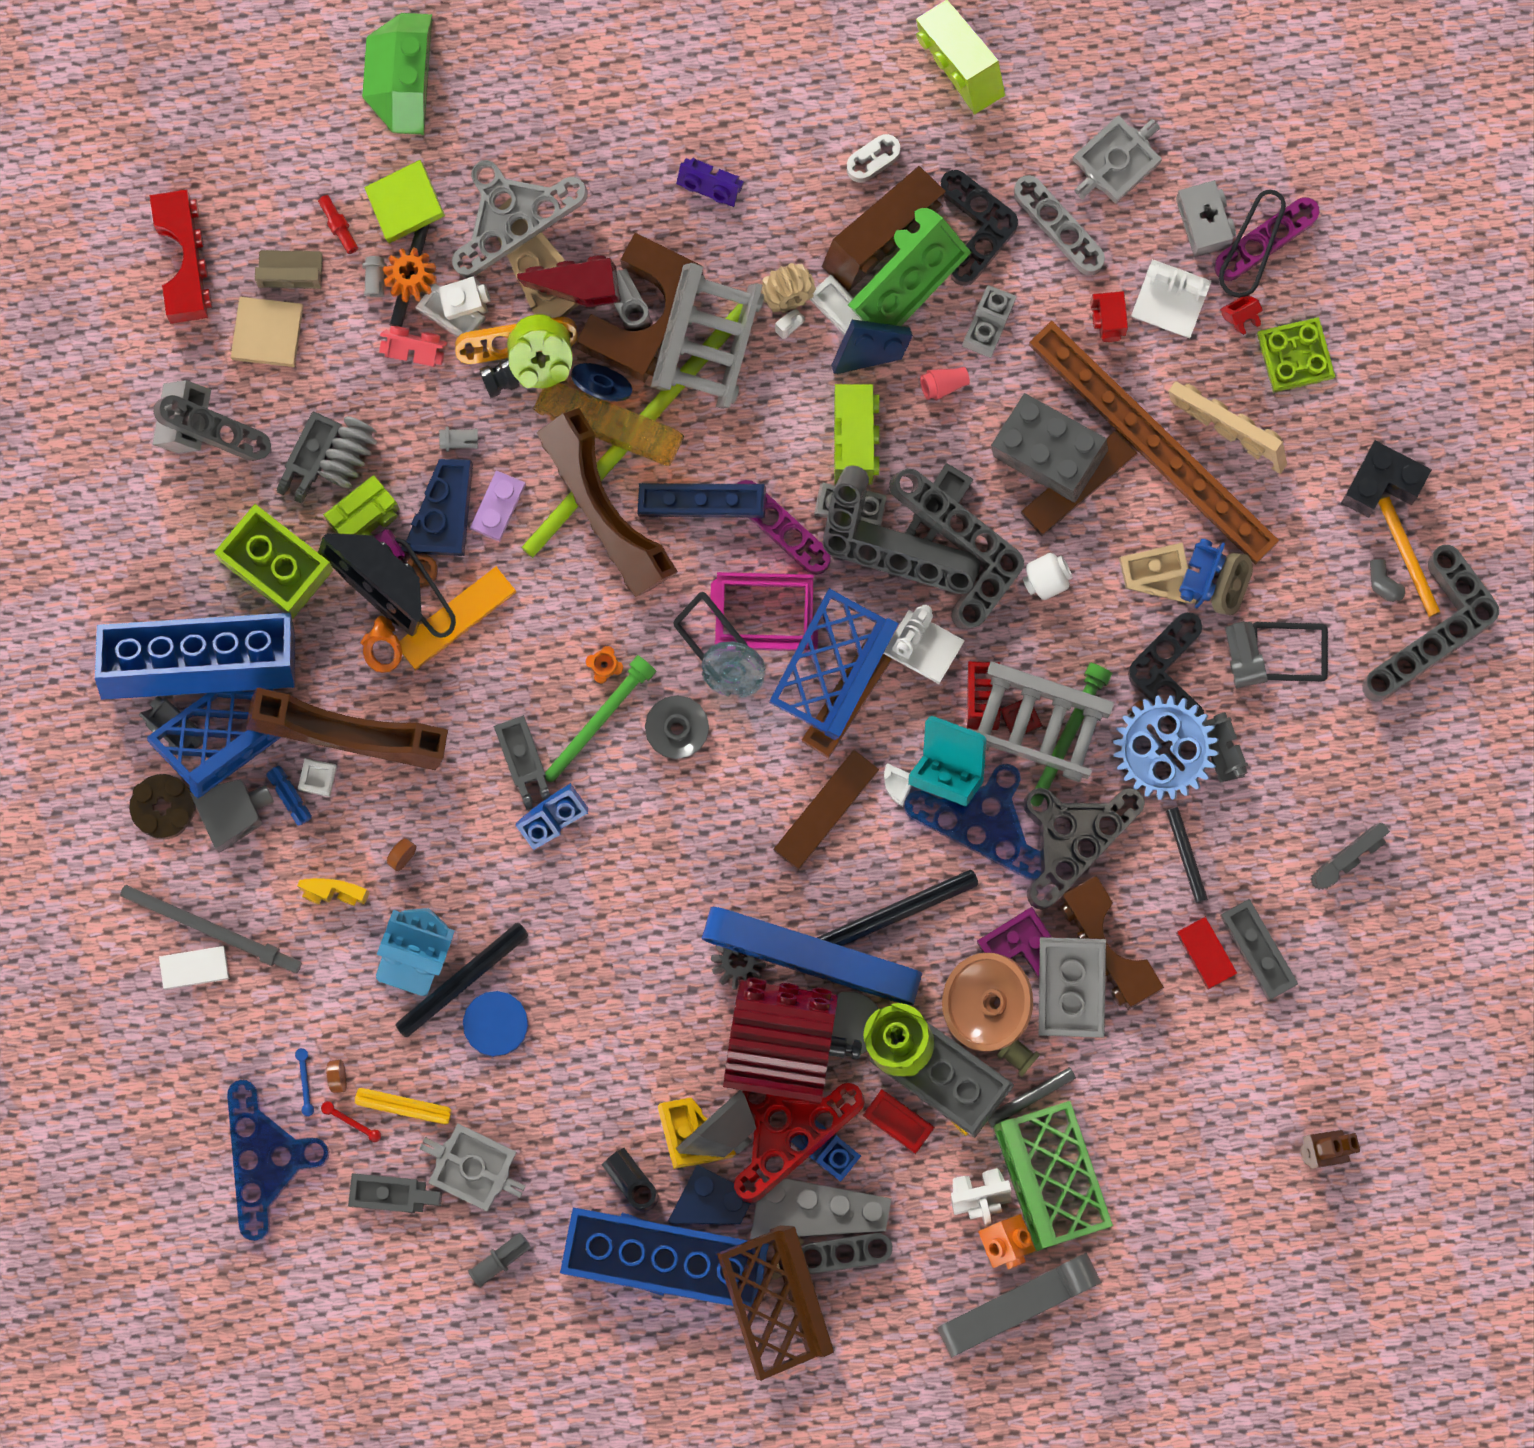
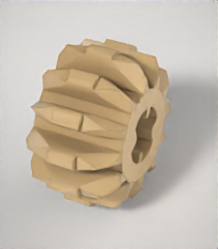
[761,263,816,313]

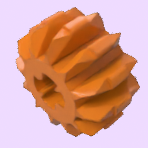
[383,247,437,302]

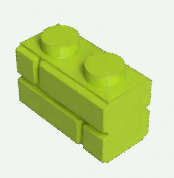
[323,475,400,535]

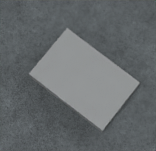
[1039,937,1106,1038]

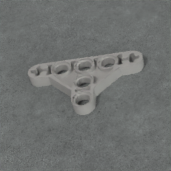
[452,160,588,278]

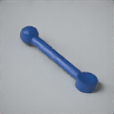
[295,1048,314,1116]

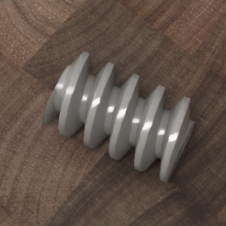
[317,416,378,489]

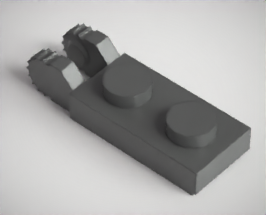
[276,411,343,504]
[905,463,974,542]
[494,715,551,810]
[1310,823,1390,890]

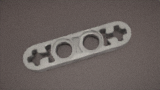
[1014,175,1105,275]

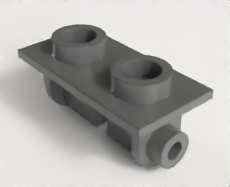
[139,696,204,758]
[1203,712,1248,783]

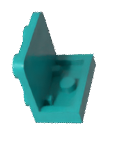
[908,716,987,807]

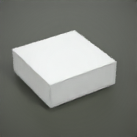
[298,758,337,797]

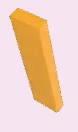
[399,566,517,671]

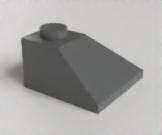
[675,1090,756,1157]

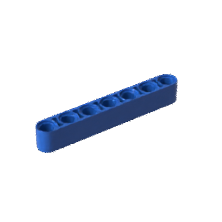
[702,907,923,1006]

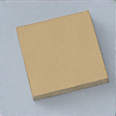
[231,297,303,367]

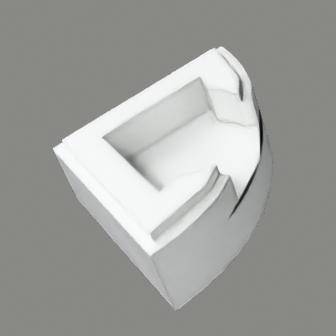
[775,309,805,339]
[884,763,912,807]

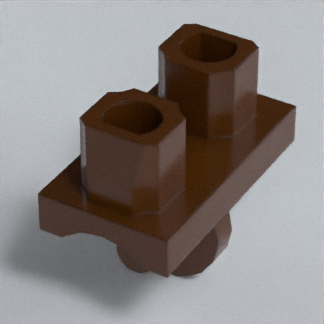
[1301,1130,1360,1169]

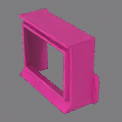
[710,572,818,657]

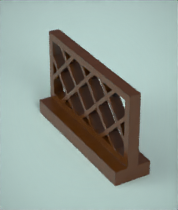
[717,1225,834,1381]

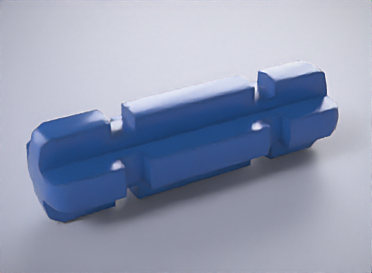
[266,766,312,826]

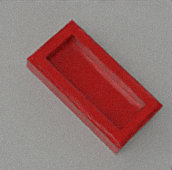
[1176,916,1237,990]
[863,1089,935,1154]

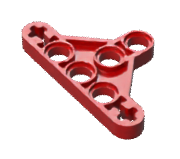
[734,1083,865,1203]

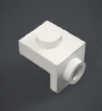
[438,276,490,320]

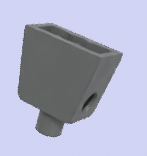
[190,779,274,853]

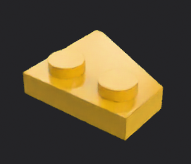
[658,1097,736,1169]

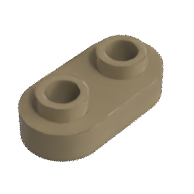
[1211,553,1253,615]

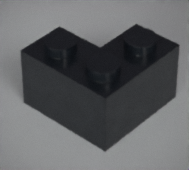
[1341,440,1432,518]

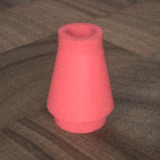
[920,367,970,401]

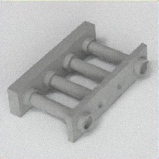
[651,263,764,409]
[969,661,1114,782]

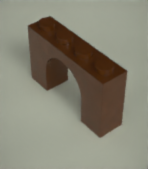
[576,233,703,383]

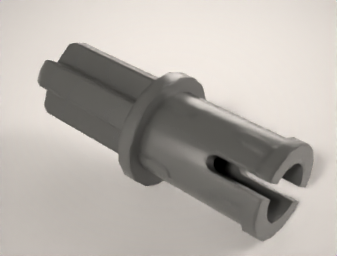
[468,1233,531,1288]

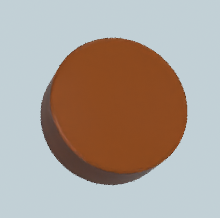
[407,554,438,587]
[387,838,417,871]
[326,1059,347,1093]

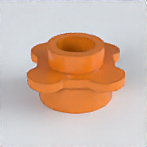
[585,646,623,684]

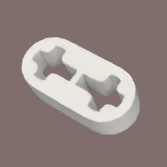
[847,134,900,183]

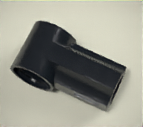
[601,1148,658,1212]

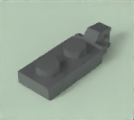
[348,1173,442,1213]

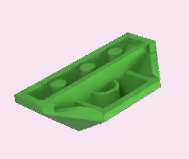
[362,13,432,135]

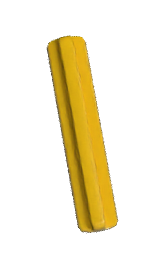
[355,1088,452,1125]

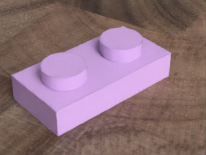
[470,470,526,542]

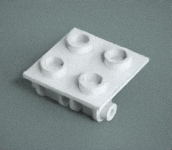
[1131,259,1211,338]
[883,605,965,684]

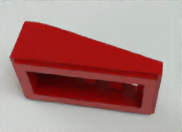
[966,661,1000,730]

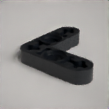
[940,170,1018,286]
[1128,612,1204,726]

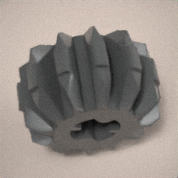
[711,945,766,990]

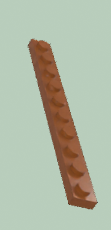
[1029,321,1279,565]

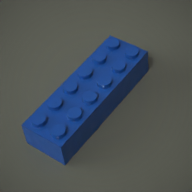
[95,612,295,700]
[560,1207,769,1307]

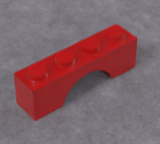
[149,189,212,324]

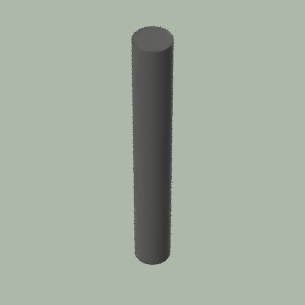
[988,1067,1076,1128]

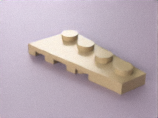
[498,198,579,318]
[1168,381,1287,474]

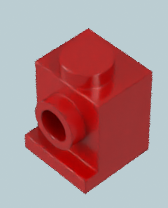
[1090,291,1128,342]

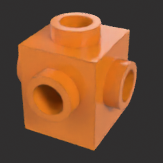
[978,1214,1036,1269]

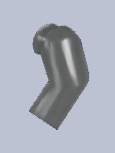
[1370,559,1405,602]

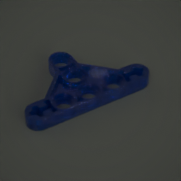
[904,764,1041,881]
[227,1080,330,1241]

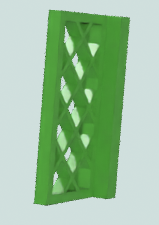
[993,1101,1113,1252]

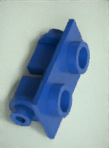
[1179,539,1226,609]

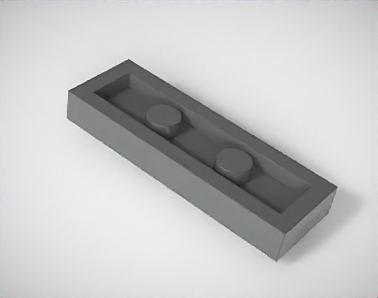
[1220,899,1298,1001]

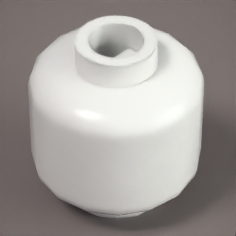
[1023,553,1073,600]

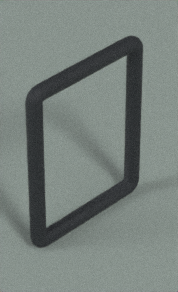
[673,592,749,679]
[1253,622,1328,682]

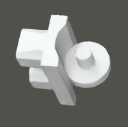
[951,1168,1012,1226]

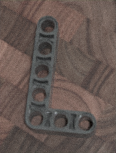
[823,465,980,594]
[889,469,1024,629]
[1362,545,1499,702]
[937,1252,1102,1358]

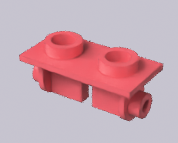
[379,326,447,367]

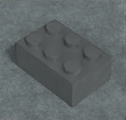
[991,393,1108,503]

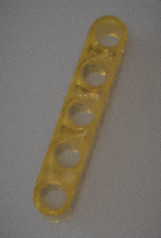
[533,383,684,466]

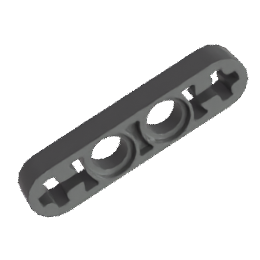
[153,395,271,461]

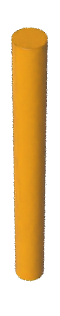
[1378,497,1441,618]

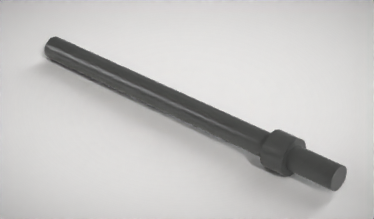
[120,885,302,974]

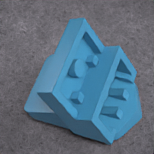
[376,908,455,996]

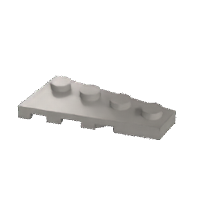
[750,1174,892,1240]

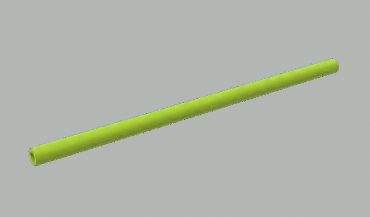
[521,303,743,558]

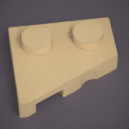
[1119,543,1196,604]

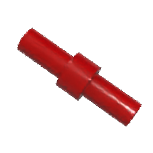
[318,195,359,254]

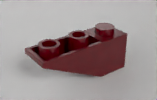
[517,255,621,307]

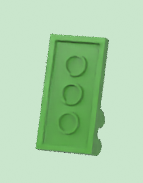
[848,208,972,326]

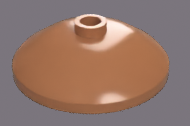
[942,953,1033,1051]

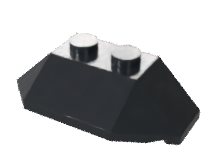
[318,533,422,637]

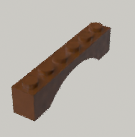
[536,408,678,597]
[246,688,448,770]

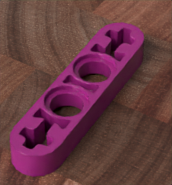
[1214,197,1320,281]
[737,480,831,575]

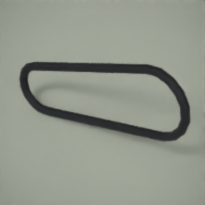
[1219,189,1286,298]
[395,538,456,638]

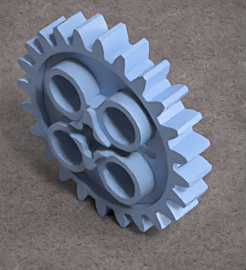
[1113,695,1219,800]

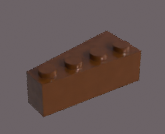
[821,166,946,292]

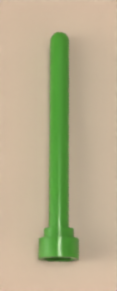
[545,655,657,782]
[1031,663,1112,807]

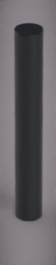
[1166,807,1208,903]

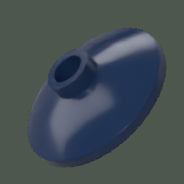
[571,363,633,402]

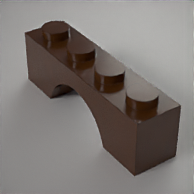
[1060,875,1164,1010]

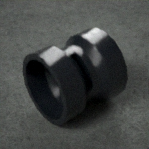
[479,357,520,398]

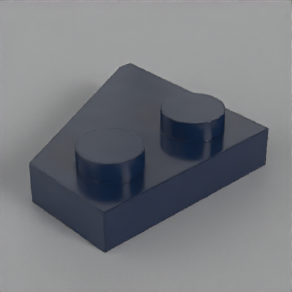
[831,319,913,374]
[668,1165,752,1224]

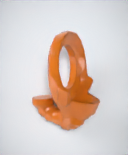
[360,616,402,673]

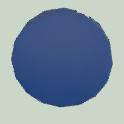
[463,991,528,1057]

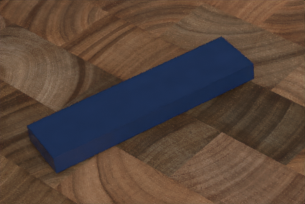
[637,483,766,518]

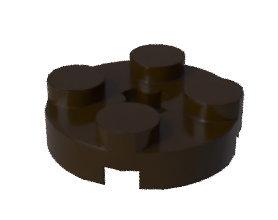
[129,774,196,839]

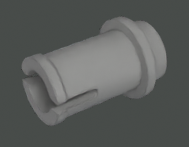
[362,256,387,297]
[439,426,478,452]

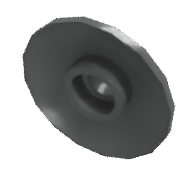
[645,695,709,759]

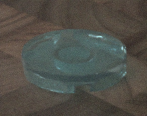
[701,641,766,698]

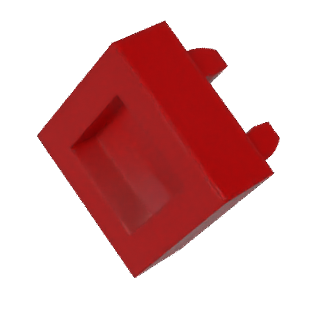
[1220,295,1263,335]

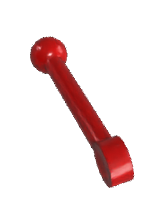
[321,1101,381,1142]

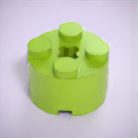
[507,314,573,389]
[863,1003,934,1076]

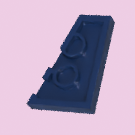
[401,459,473,556]

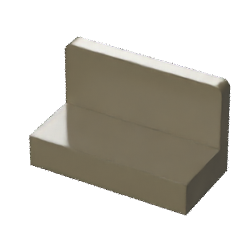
[255,250,322,289]

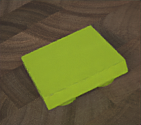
[364,160,445,244]
[1257,317,1335,393]

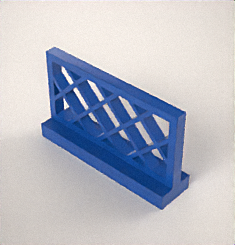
[769,588,899,740]
[147,689,281,799]

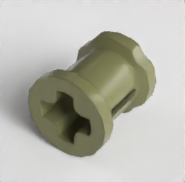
[997,1038,1040,1077]

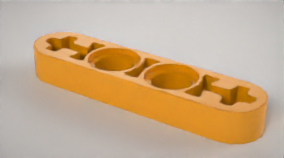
[455,317,578,364]

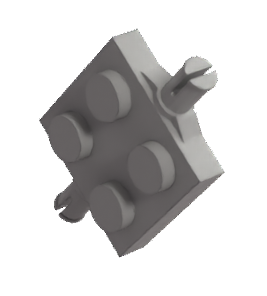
[1072,115,1162,204]
[419,1123,526,1212]

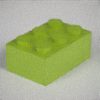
[214,504,333,619]

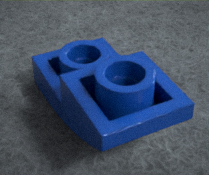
[516,783,588,850]
[791,1120,861,1182]

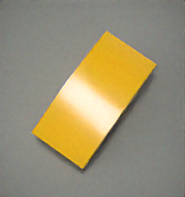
[297,878,370,906]

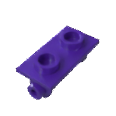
[676,157,744,207]

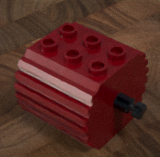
[723,978,862,1103]

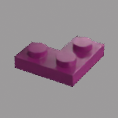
[977,907,1052,979]

